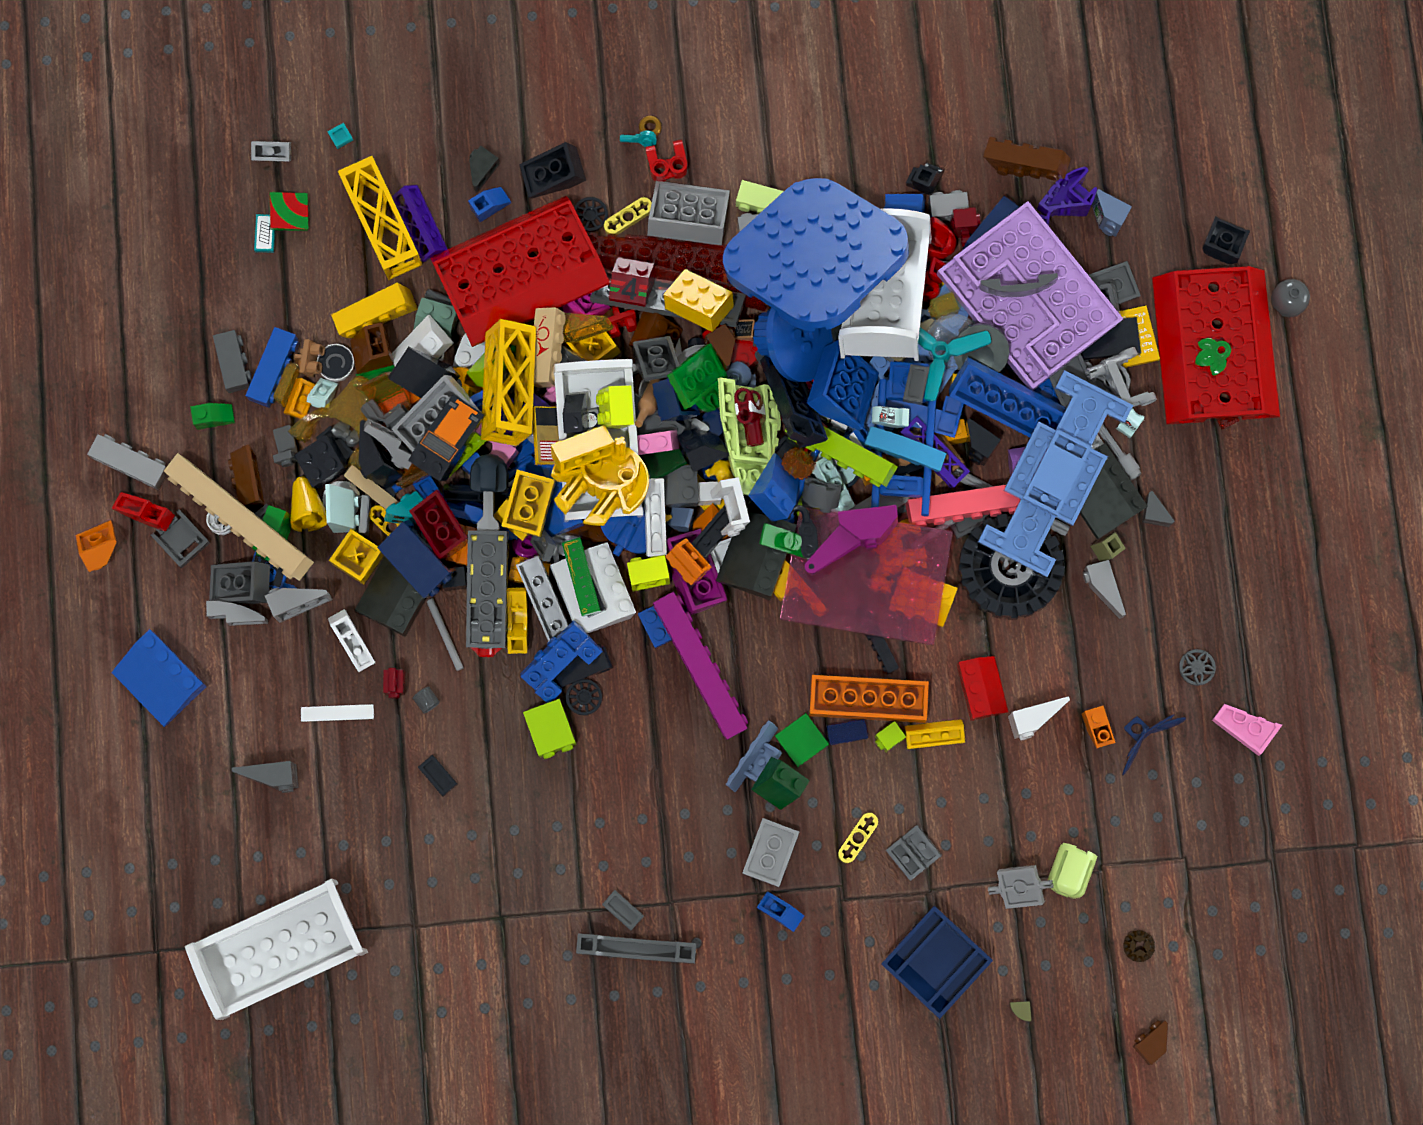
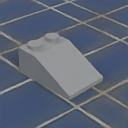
[265,587,333,623]

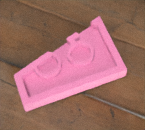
[1212,704,1282,756]

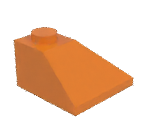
[76,520,117,572]

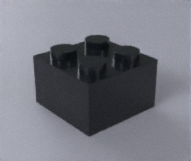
[294,435,350,489]

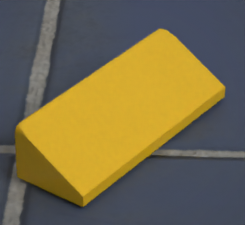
[904,719,965,749]

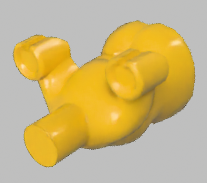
[705,459,734,483]

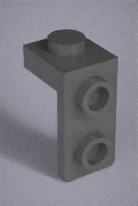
[273,425,298,467]

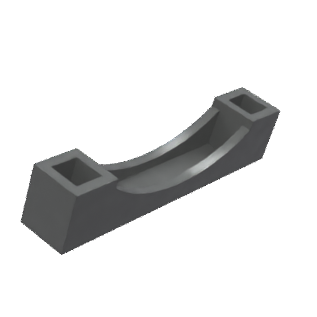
[576,933,696,964]

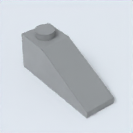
[1083,560,1126,619]

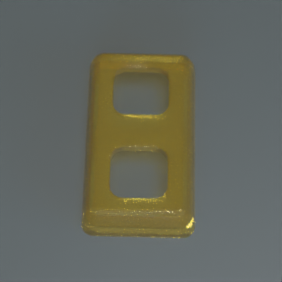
[273,363,300,408]

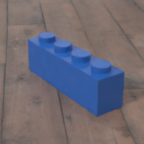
[245,327,299,408]

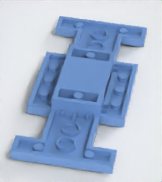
[978,370,1133,577]

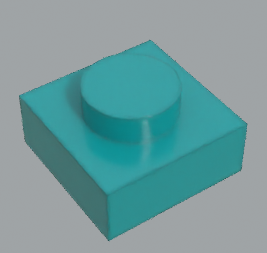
[327,123,353,149]

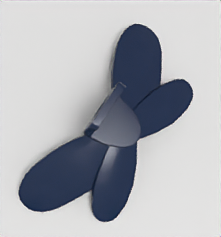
[1122,714,1186,775]

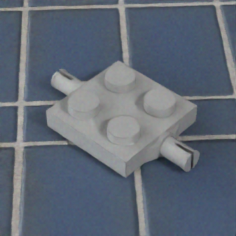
[988,865,1054,909]

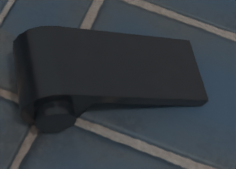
[555,644,613,688]

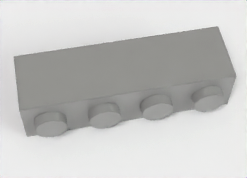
[87,434,167,490]

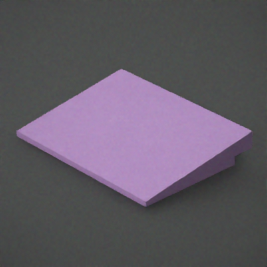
[937,202,1123,390]

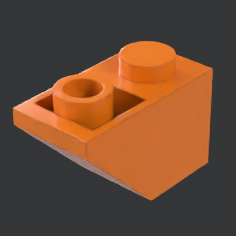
[1082,706,1116,749]

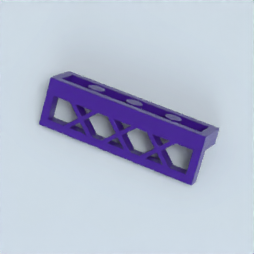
[392,185,447,262]
[898,416,970,488]

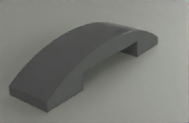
[979,273,1058,297]

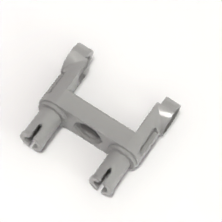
[1085,347,1157,407]

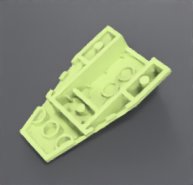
[718,378,781,495]

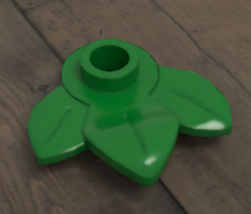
[1195,338,1231,376]

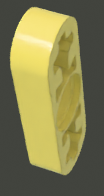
[604,197,652,236]
[838,813,878,863]

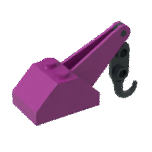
[787,505,898,575]

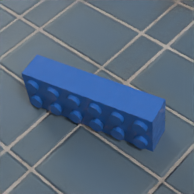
[949,357,1066,437]

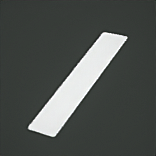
[301,704,374,722]

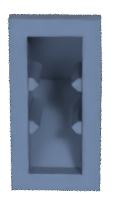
[667,508,695,534]

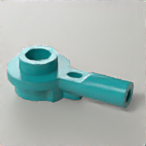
[620,130,657,147]

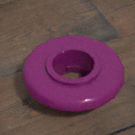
[512,535,538,558]

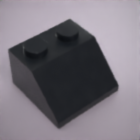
[965,418,1001,466]
[677,428,729,472]

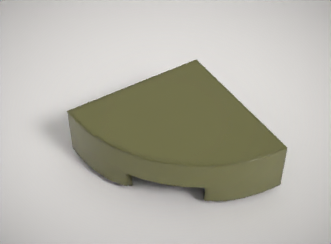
[1009,1001,1031,1021]

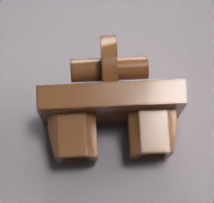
[293,339,325,378]

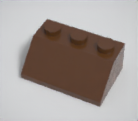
[228,445,265,510]

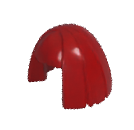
[927,217,956,260]

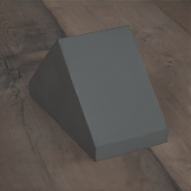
[1142,491,1175,527]

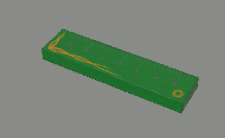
[562,537,601,617]

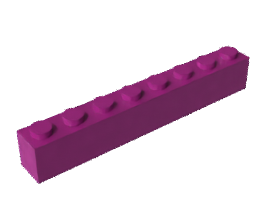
[652,592,748,740]

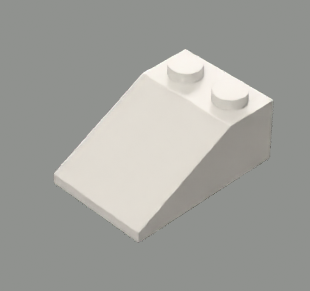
[1008,696,1070,741]

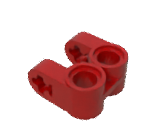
[645,139,687,182]

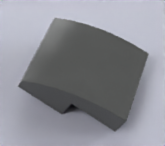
[886,825,942,881]

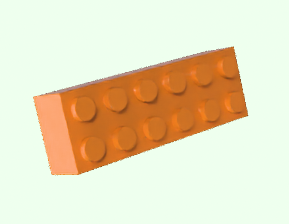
[809,675,929,723]

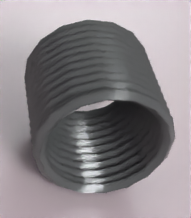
[412,686,440,714]

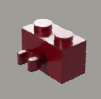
[950,207,980,247]

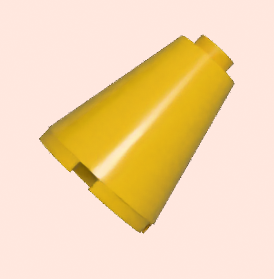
[290,476,327,532]

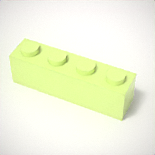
[736,180,784,214]

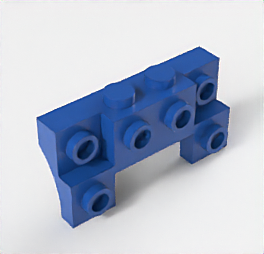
[885,396,964,438]
[520,620,602,703]

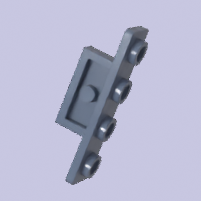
[726,721,782,792]

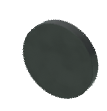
[954,323,1009,373]

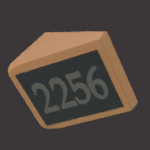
[734,319,755,341]

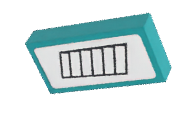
[254,214,275,253]

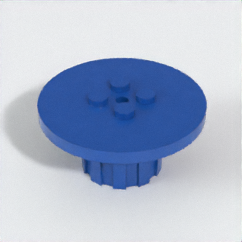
[753,307,833,382]

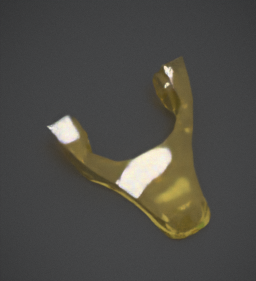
[288,376,377,470]

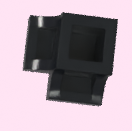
[905,162,944,195]

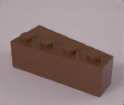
[983,137,1071,180]

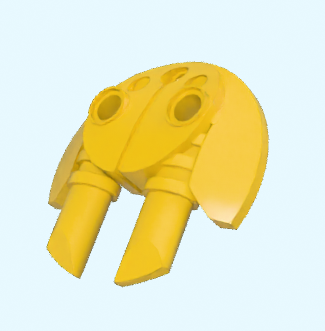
[551,436,649,526]

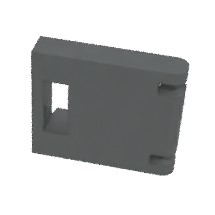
[150,509,210,569]

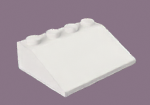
[550,542,636,633]

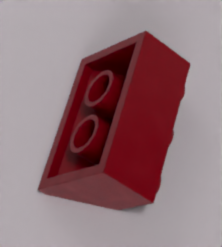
[409,490,468,559]

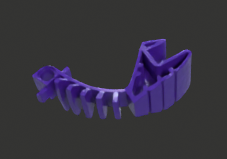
[1037,167,1097,226]

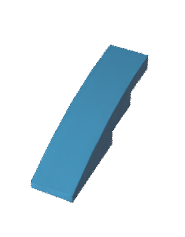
[864,426,947,472]

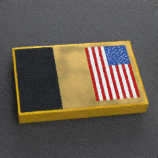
[532,406,559,465]

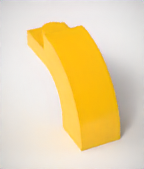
[507,588,528,654]

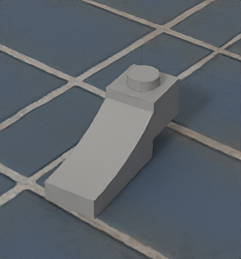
[364,419,413,469]

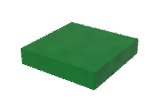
[775,713,829,768]

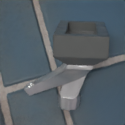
[530,527,564,563]

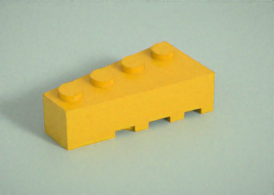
[331,283,418,339]

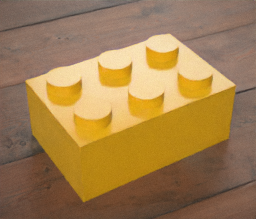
[664,269,734,332]
[502,470,556,538]

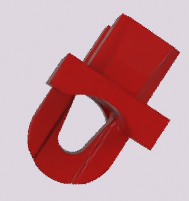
[922,273,940,306]
[602,306,637,339]

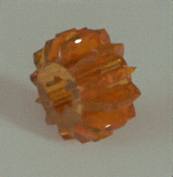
[781,447,816,480]

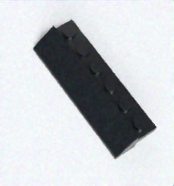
[760,356,828,449]

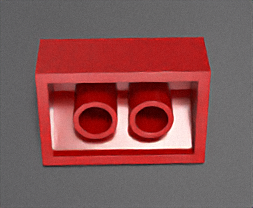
[957,656,1008,721]

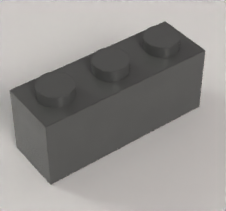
[213,330,252,393]

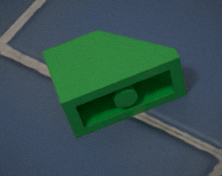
[190,403,235,430]

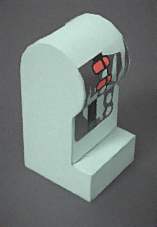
[872,406,909,428]
[1116,408,1144,438]

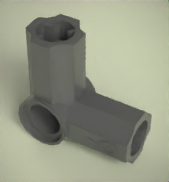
[360,399,409,431]

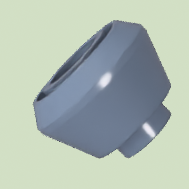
[727,361,751,386]

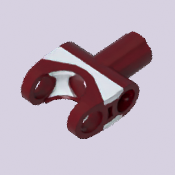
[734,388,766,447]

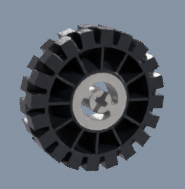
[958,514,1065,620]

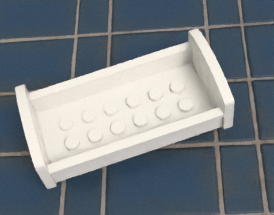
[838,209,932,361]
[553,359,643,522]
[185,879,368,1020]

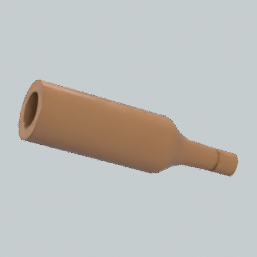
[635,378,667,427]

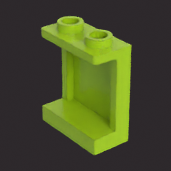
[523,699,576,759]

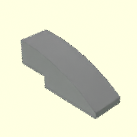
[206,601,268,626]

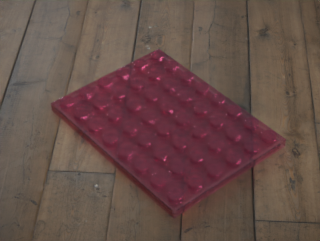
[780,508,953,646]

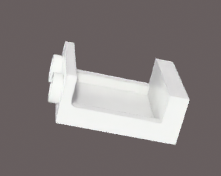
[710,477,750,537]

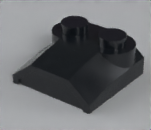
[1202,216,1250,264]

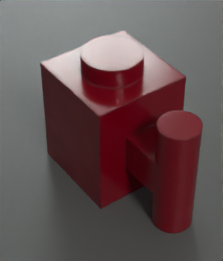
[383,668,405,699]

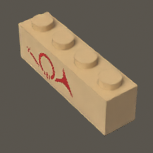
[534,308,566,388]

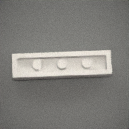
[644,478,667,557]

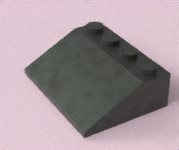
[1080,443,1148,540]
[716,511,797,601]
[354,556,427,637]

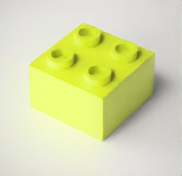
[596,385,634,429]
[627,555,670,592]

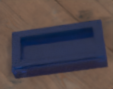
[826,719,868,746]

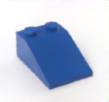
[748,453,799,522]

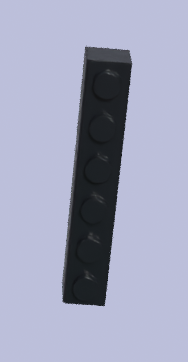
[443,484,512,503]
[854,604,899,674]

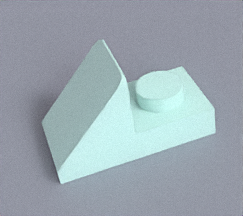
[306,378,338,411]

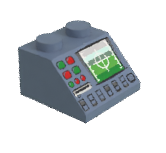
[1092,189,1132,237]

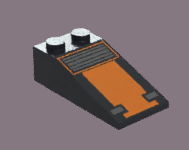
[408,394,485,481]

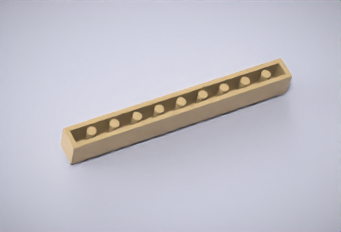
[164,453,314,581]

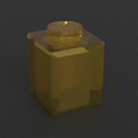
[928,292,959,322]

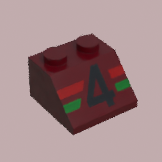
[609,257,656,307]

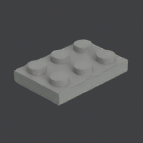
[742,818,799,887]

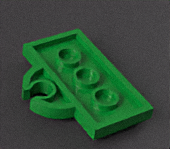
[667,343,728,412]

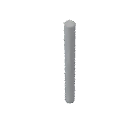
[426,598,464,671]

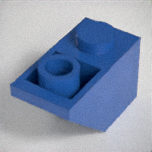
[468,187,511,222]

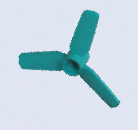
[918,327,991,401]

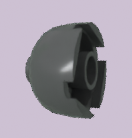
[1271,278,1310,318]

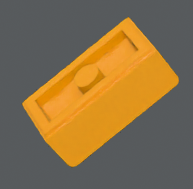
[284,378,316,420]

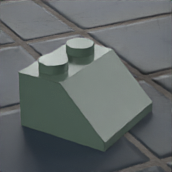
[413,297,458,339]

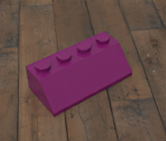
[665,529,727,615]

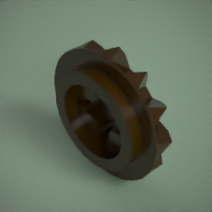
[1123,930,1155,962]

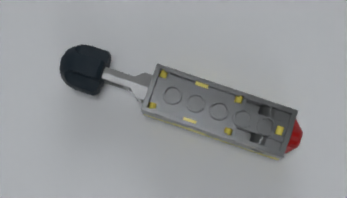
[466,454,509,657]

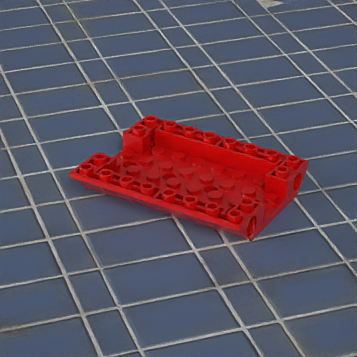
[430,196,610,347]
[1152,266,1280,425]

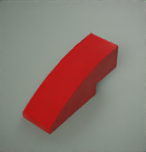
[112,492,175,532]

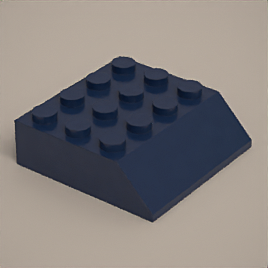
[881,906,993,1019]

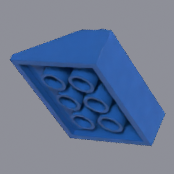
[807,340,879,431]
[111,629,207,727]

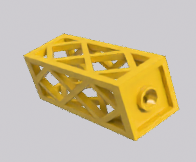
[338,156,422,280]
[481,319,536,446]

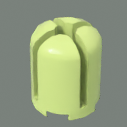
[1048,843,1098,899]

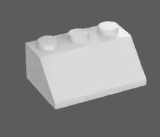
[392,315,454,366]

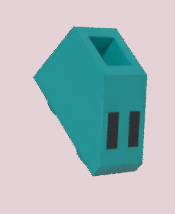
[384,491,424,525]

